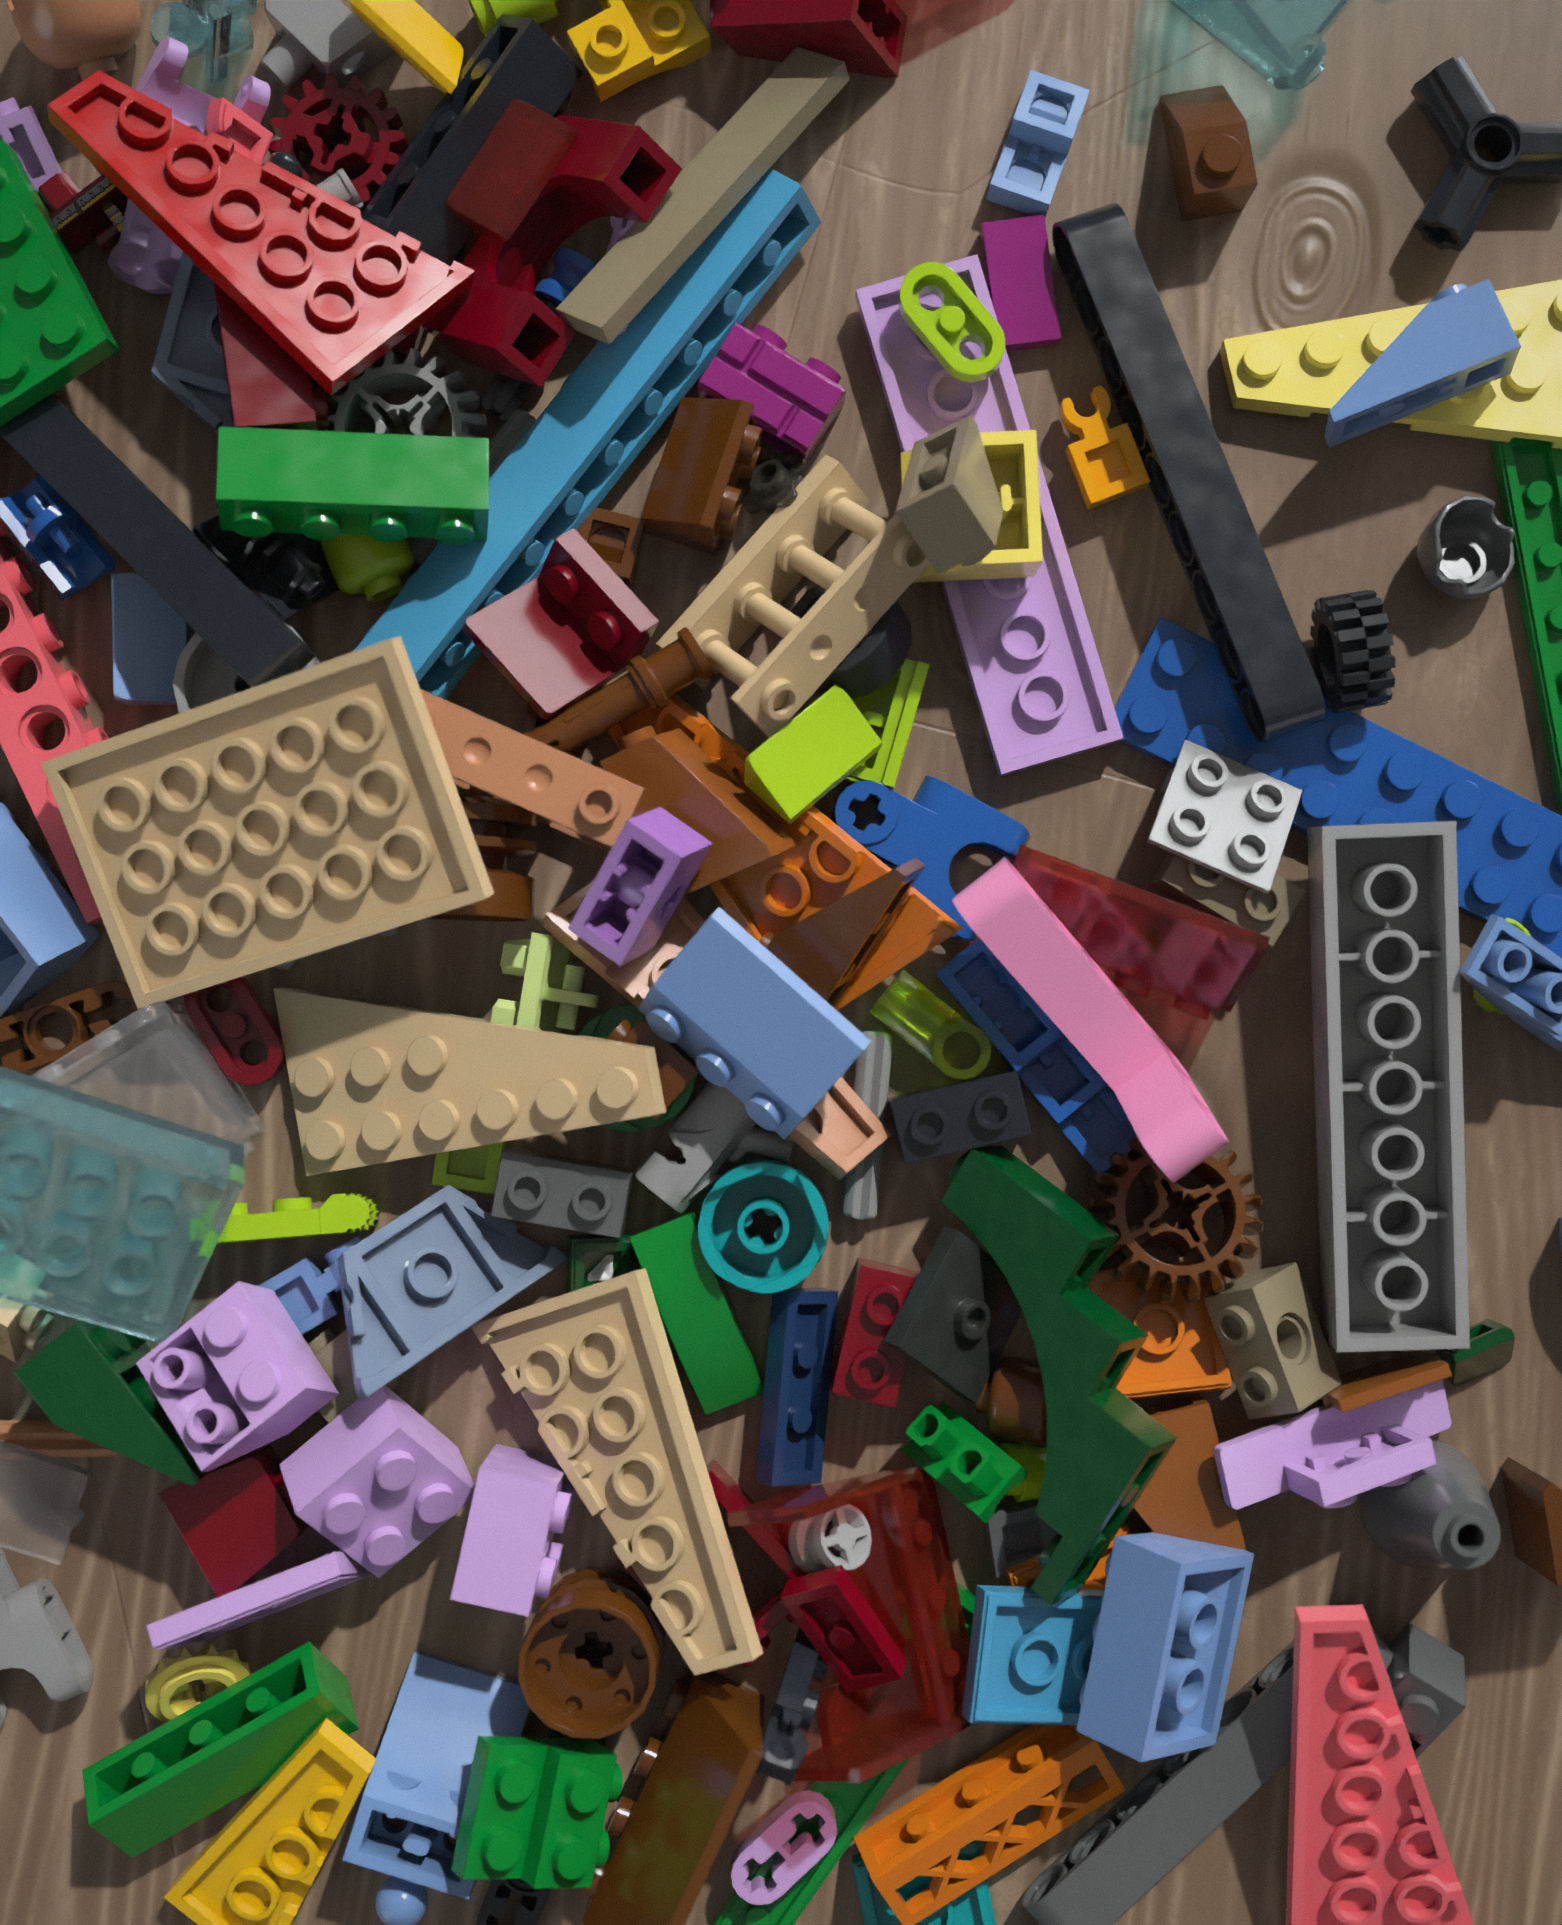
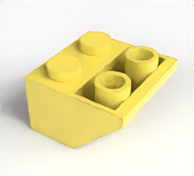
[900,430,1043,583]

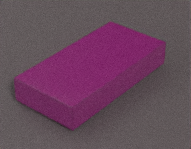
[980,215,1061,352]

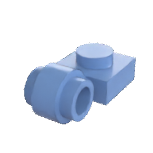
[259,1236,360,1335]

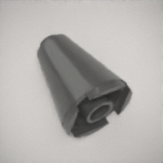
[1360,1440,1501,1569]

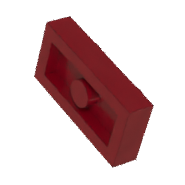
[780,1564,907,1693]

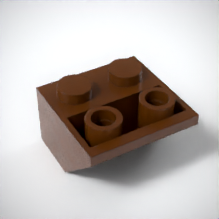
[641,397,763,556]

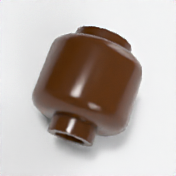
[976,1356,1047,1447]

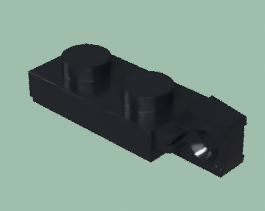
[755,1626,828,1786]

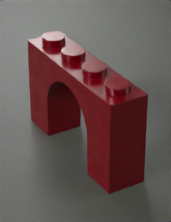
[422,115,682,387]

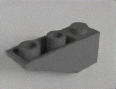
[1386,1622,1466,1759]

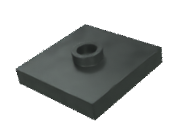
[884,1226,1022,1403]

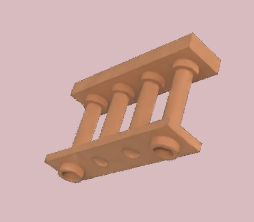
[420,689,645,853]

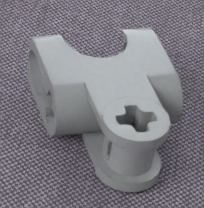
[0,1547,94,1728]

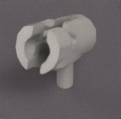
[634,1081,794,1214]

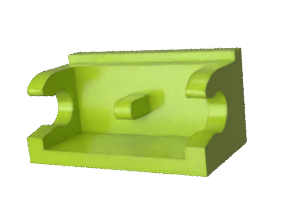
[843,658,930,790]

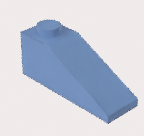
[1324,279,1521,448]

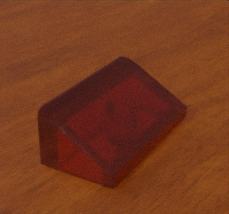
[446,99,578,241]

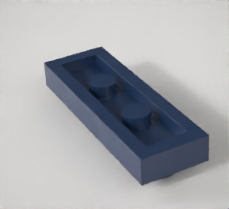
[755,1288,838,1487]

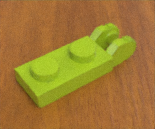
[189,1193,381,1246]

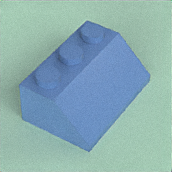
[0,802,100,1019]
[638,907,872,1140]
[1076,1532,1254,1762]

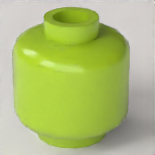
[320,535,415,602]

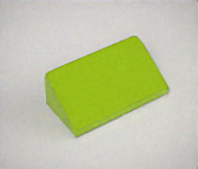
[744,684,882,824]

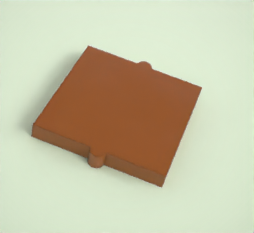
[1321,1350,1452,1413]

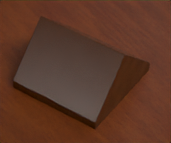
[1501,1457,1562,1587]

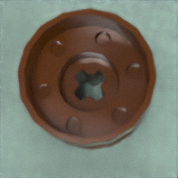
[426,795,538,922]
[518,1567,666,1739]

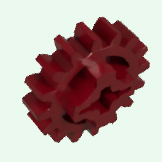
[268,73,409,208]

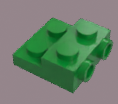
[451,1736,623,1889]

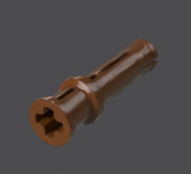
[523,627,715,754]

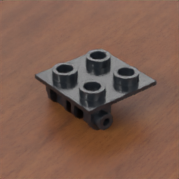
[192,502,340,622]

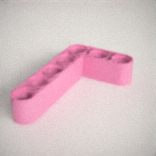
[952,858,1229,1183]

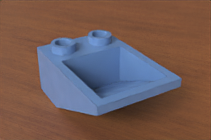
[342,1650,530,1925]

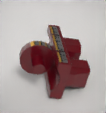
[38,161,128,255]

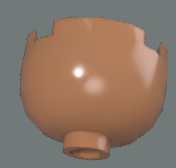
[6,0,142,81]

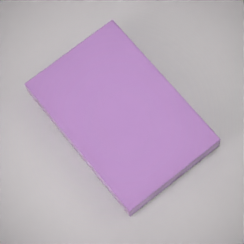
[146,1551,372,1650]

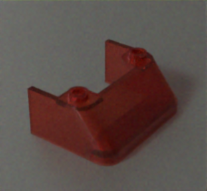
[726,1467,972,1782]

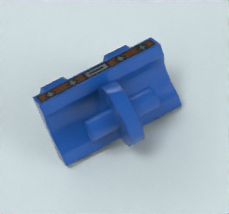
[0,475,116,601]

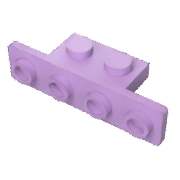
[1214,1379,1452,1510]

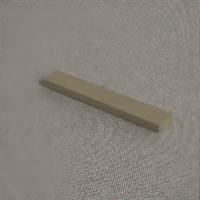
[556,47,850,345]

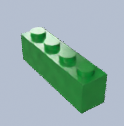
[216,427,489,545]
[82,1641,359,1858]

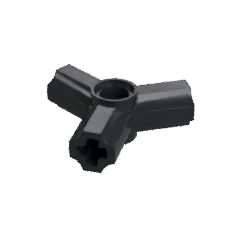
[1410,56,1562,252]

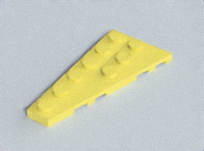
[1220,280,1562,449]

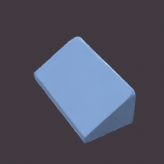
[111,573,188,706]

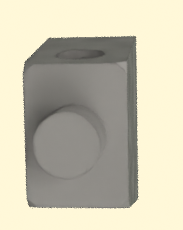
[260,0,395,91]

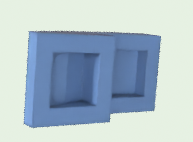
[985,70,1090,217]

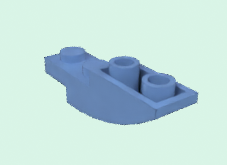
[1459,914,1562,1053]

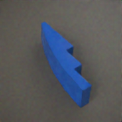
[935,938,1138,1175]

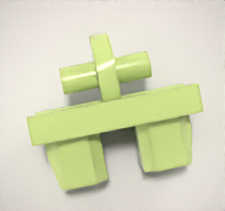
[490,932,599,1033]

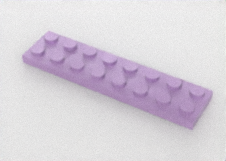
[855,254,1123,777]

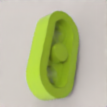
[898,262,1005,382]

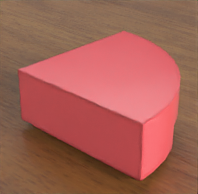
[206,97,273,165]

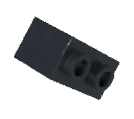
[887,1069,1032,1164]

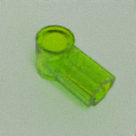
[869,969,991,1080]

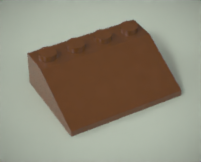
[579,1671,765,1925]

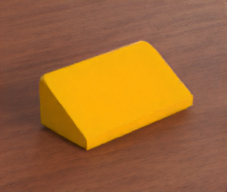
[339,0,464,94]

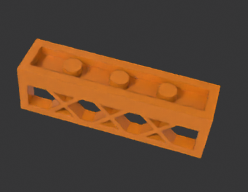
[853,1724,1126,1925]

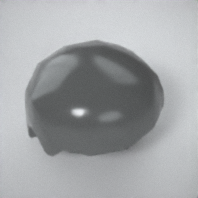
[1417,495,1515,601]

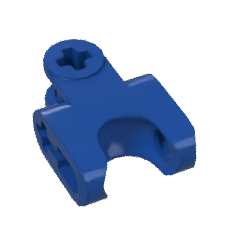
[831,776,1030,941]

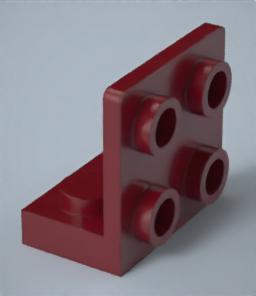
[463,528,659,720]

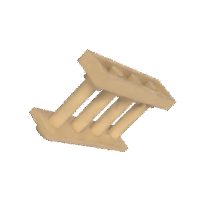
[656,454,930,738]

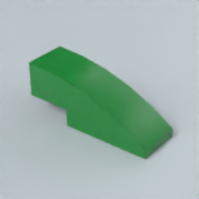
[630,1213,764,1415]

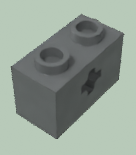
[491,1148,636,1238]

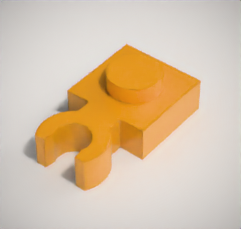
[1059,385,1150,509]

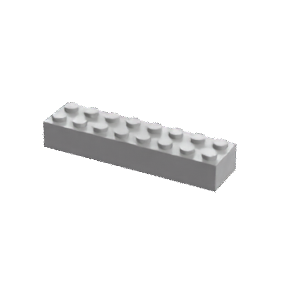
[1307,821,1470,1352]

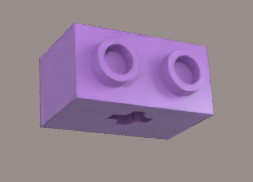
[567,807,713,966]

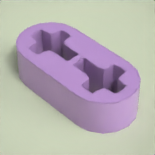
[731,1790,837,1905]

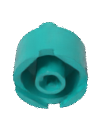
[698,1158,829,1294]

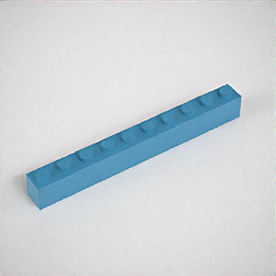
[353,168,821,700]

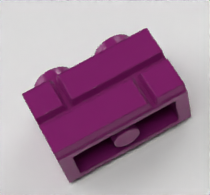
[697,322,846,466]

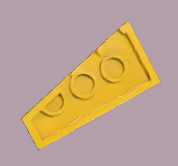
[164,1718,377,1925]

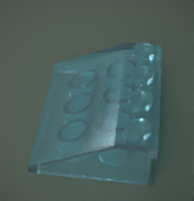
[0,1066,244,1343]

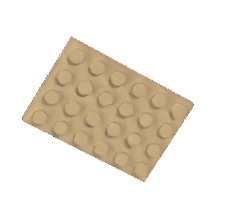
[41,636,495,1009]

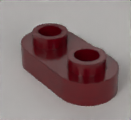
[184,976,286,1085]

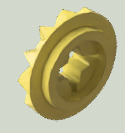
[145,1643,250,1723]

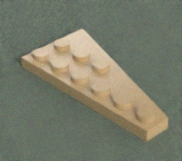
[273,987,666,1176]
[471,1268,763,1675]

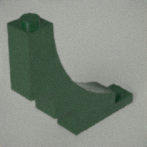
[941,1145,1178,1606]

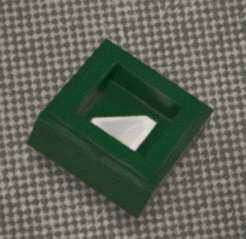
[566,1233,634,1293]

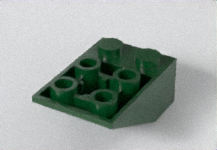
[13,1304,212,1486]

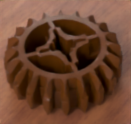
[1087,1137,1264,1303]

